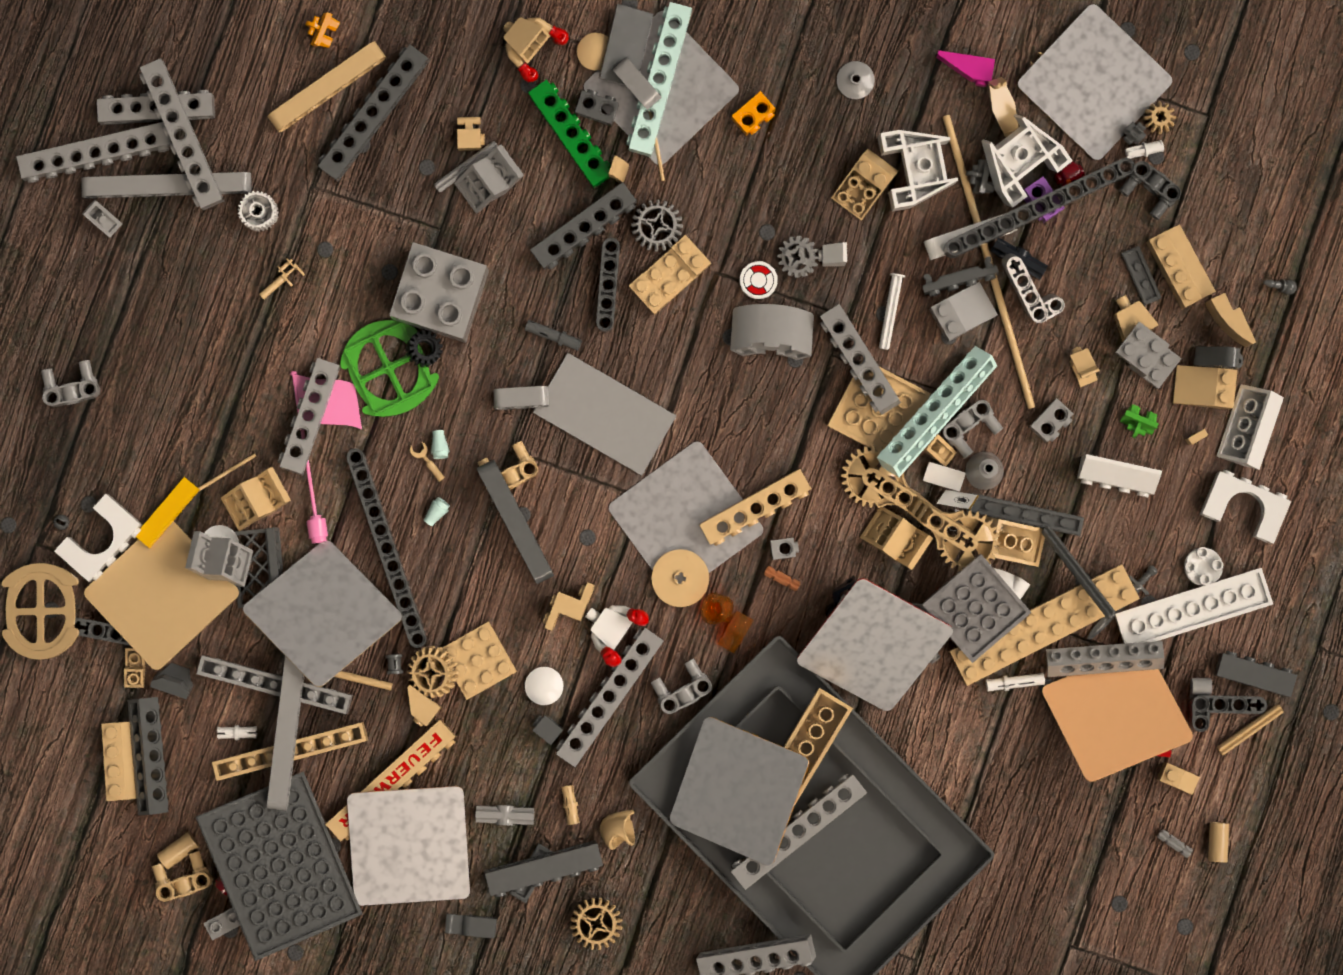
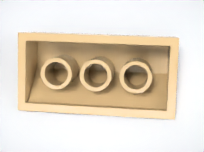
[1146,225,1216,309]
[101,722,136,801]

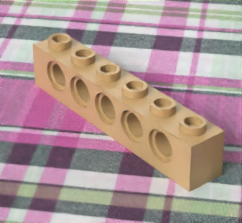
[699,469,811,546]

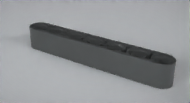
[477,459,554,584]

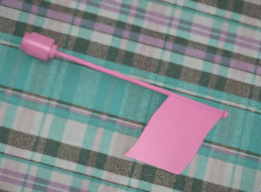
[290,371,362,544]

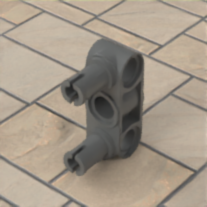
[1119,161,1181,220]

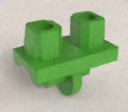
[1120,404,1159,438]

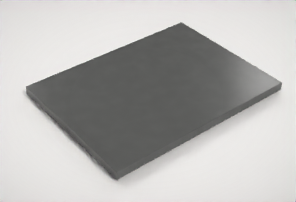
[195,771,363,961]

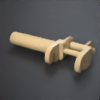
[259,258,305,299]

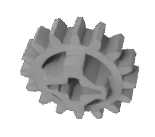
[777,236,820,278]

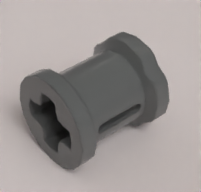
[385,654,403,674]

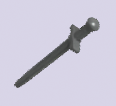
[1087,565,1157,640]

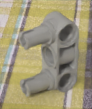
[41,360,100,407]
[942,400,1003,459]
[651,658,712,714]

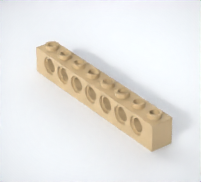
[212,722,368,781]

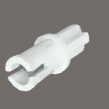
[1125,140,1164,159]

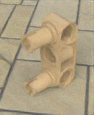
[477,441,539,490]
[152,851,213,902]

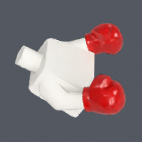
[585,605,649,667]

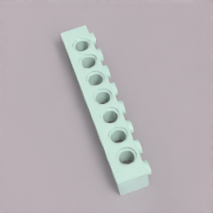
[626,2,692,157]
[877,346,997,477]

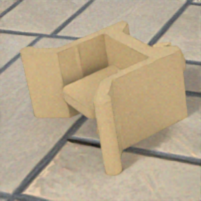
[1069,347,1100,387]

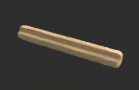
[1217,704,1284,755]

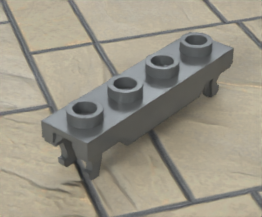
[923,256,999,297]

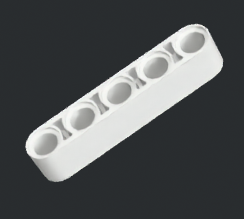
[924,213,1018,260]

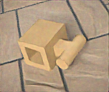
[457,117,485,151]

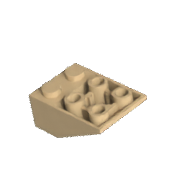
[831,149,898,221]

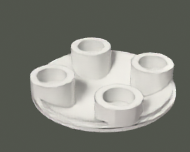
[1184,547,1223,586]
[525,667,563,705]

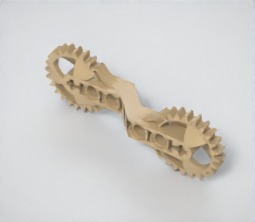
[841,445,1001,571]

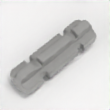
[1157,829,1193,858]

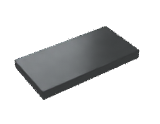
[599,4,653,86]

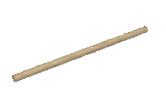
[648,111,665,181]
[198,453,257,491]

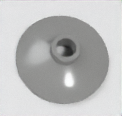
[837,61,875,99]

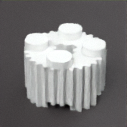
[238,191,279,232]

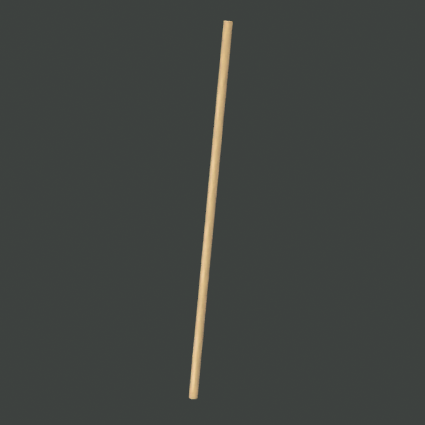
[942,115,1035,409]

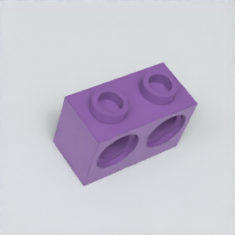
[1024,176,1065,223]

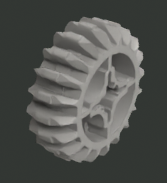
[631,200,683,252]

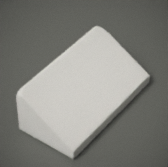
[923,462,966,492]

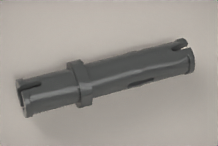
[525,320,582,351]

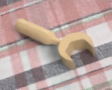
[410,442,445,482]

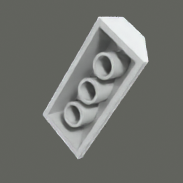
[1217,384,1284,470]
[1077,454,1162,498]

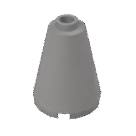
[965,452,1004,490]

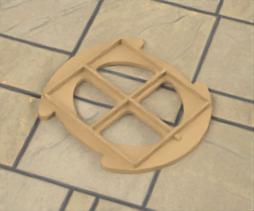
[2,563,79,660]

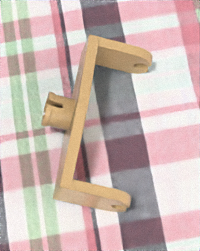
[988,77,1018,137]

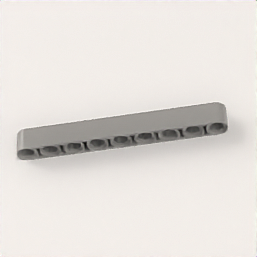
[81,172,252,198]
[267,656,304,811]

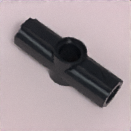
[990,238,1048,280]

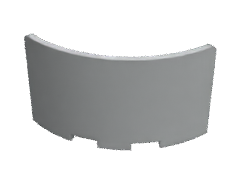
[730,304,814,360]

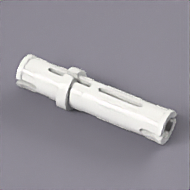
[986,673,1045,692]

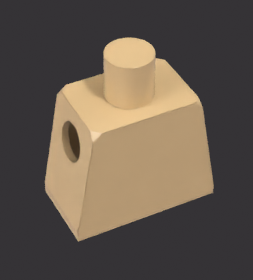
[1114,295,1158,342]

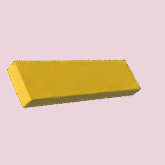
[136,477,200,548]

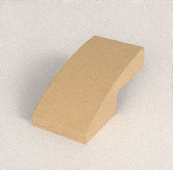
[609,156,629,183]

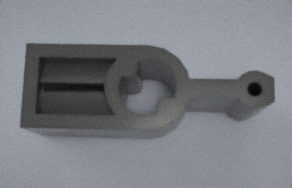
[445,913,497,938]

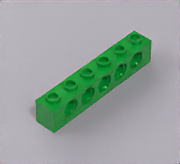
[528,80,611,189]

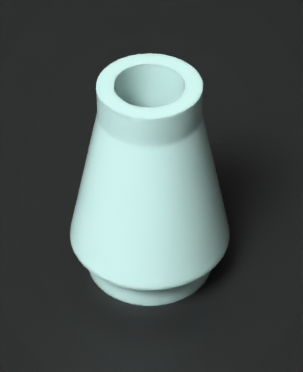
[431,430,450,459]
[423,497,450,526]

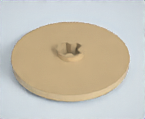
[652,549,709,607]

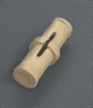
[561,785,580,825]

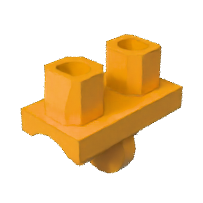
[305,12,340,48]

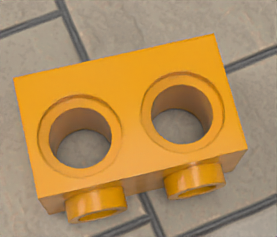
[731,91,776,136]

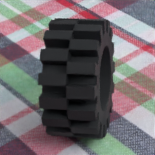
[405,330,443,367]

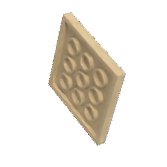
[827,358,931,451]

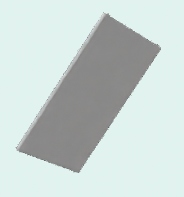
[533,353,676,476]

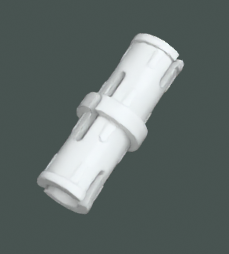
[217,725,257,740]

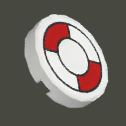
[740,261,777,299]

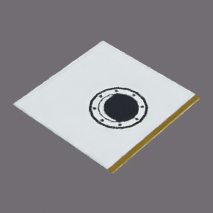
[937,490,979,509]

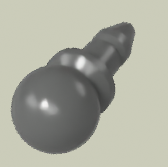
[1263,279,1297,295]

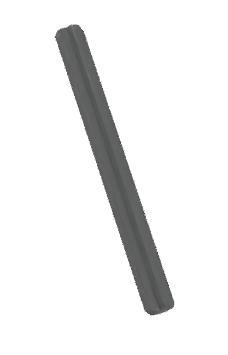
[1042,526,1116,619]

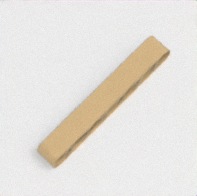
[268,41,386,133]

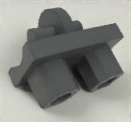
[966,159,994,195]

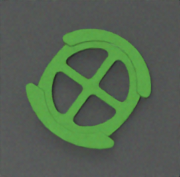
[340,320,439,417]

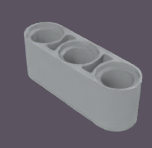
[612,57,662,110]
[493,386,549,410]

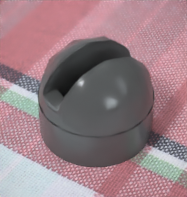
[53,515,70,530]

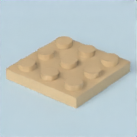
[442,622,517,700]

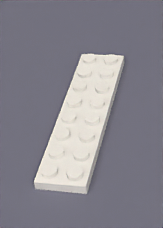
[1115,568,1273,644]

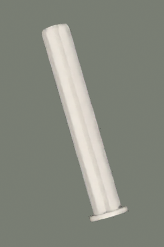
[879,273,905,350]

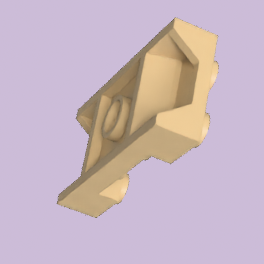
[629,235,711,316]

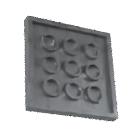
[922,553,1032,663]

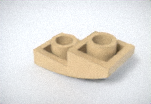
[124,646,146,688]

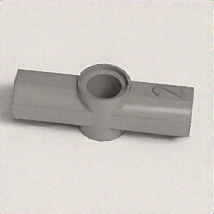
[475,805,534,825]

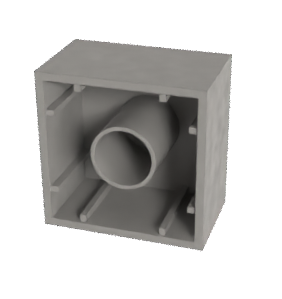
[389,242,489,343]

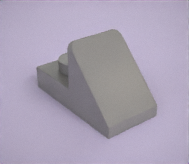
[82,200,122,238]

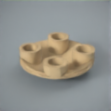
[577,33,608,71]

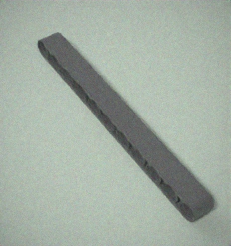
[943,158,1135,259]
[347,448,427,648]

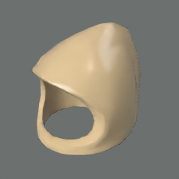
[600,810,635,850]

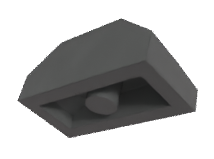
[150,663,193,699]

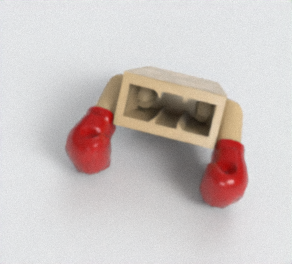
[504,18,569,82]

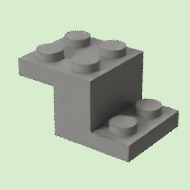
[454,144,524,214]
[1115,322,1182,389]
[185,531,253,587]

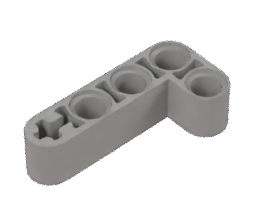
[1002,253,1065,323]

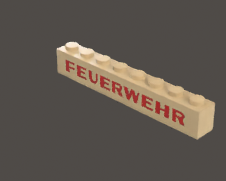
[325,720,457,841]

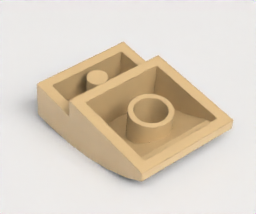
[1205,293,1256,347]

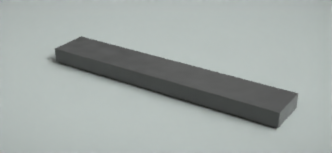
[967,493,1084,536]

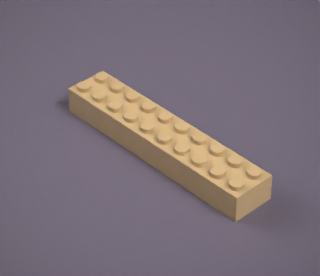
[949,564,1140,686]

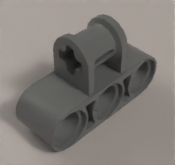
[1193,346,1243,369]

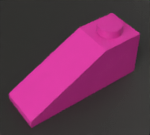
[936,50,995,87]

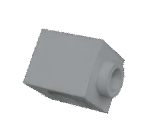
[770,538,799,560]

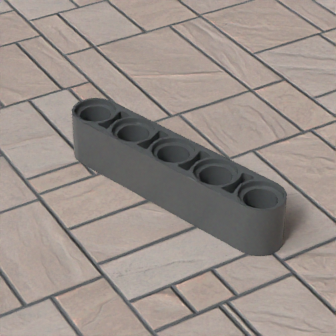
[596,238,620,333]

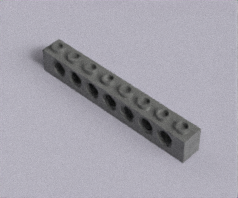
[318,45,430,182]

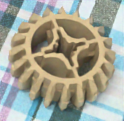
[407,646,459,698]
[570,897,622,950]

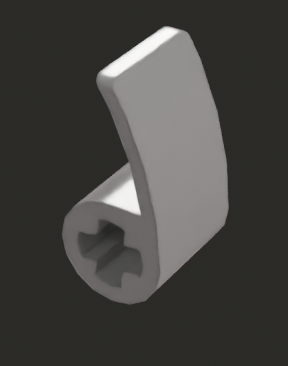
[1190,678,1212,709]

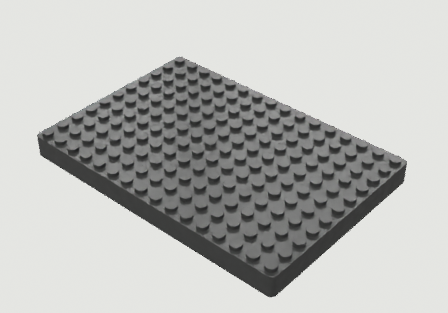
[630,636,994,975]

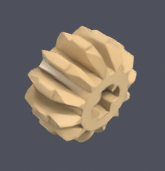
[1143,101,1176,135]

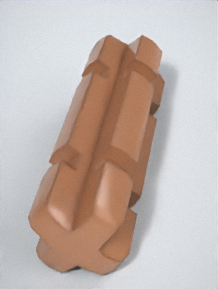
[764,566,800,591]

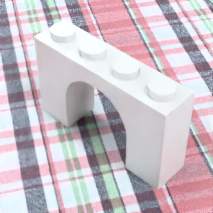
[1199,470,1291,544]
[55,494,143,582]

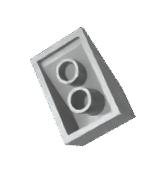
[929,282,998,343]

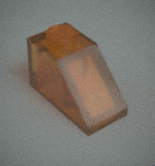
[718,611,754,653]

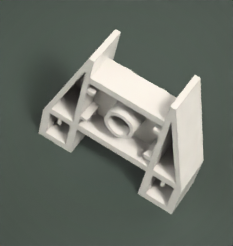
[982,114,1072,208]
[877,130,958,212]

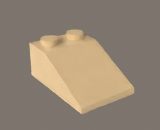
[1173,365,1238,410]
[981,517,1045,567]

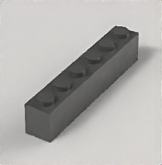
[484,840,603,897]

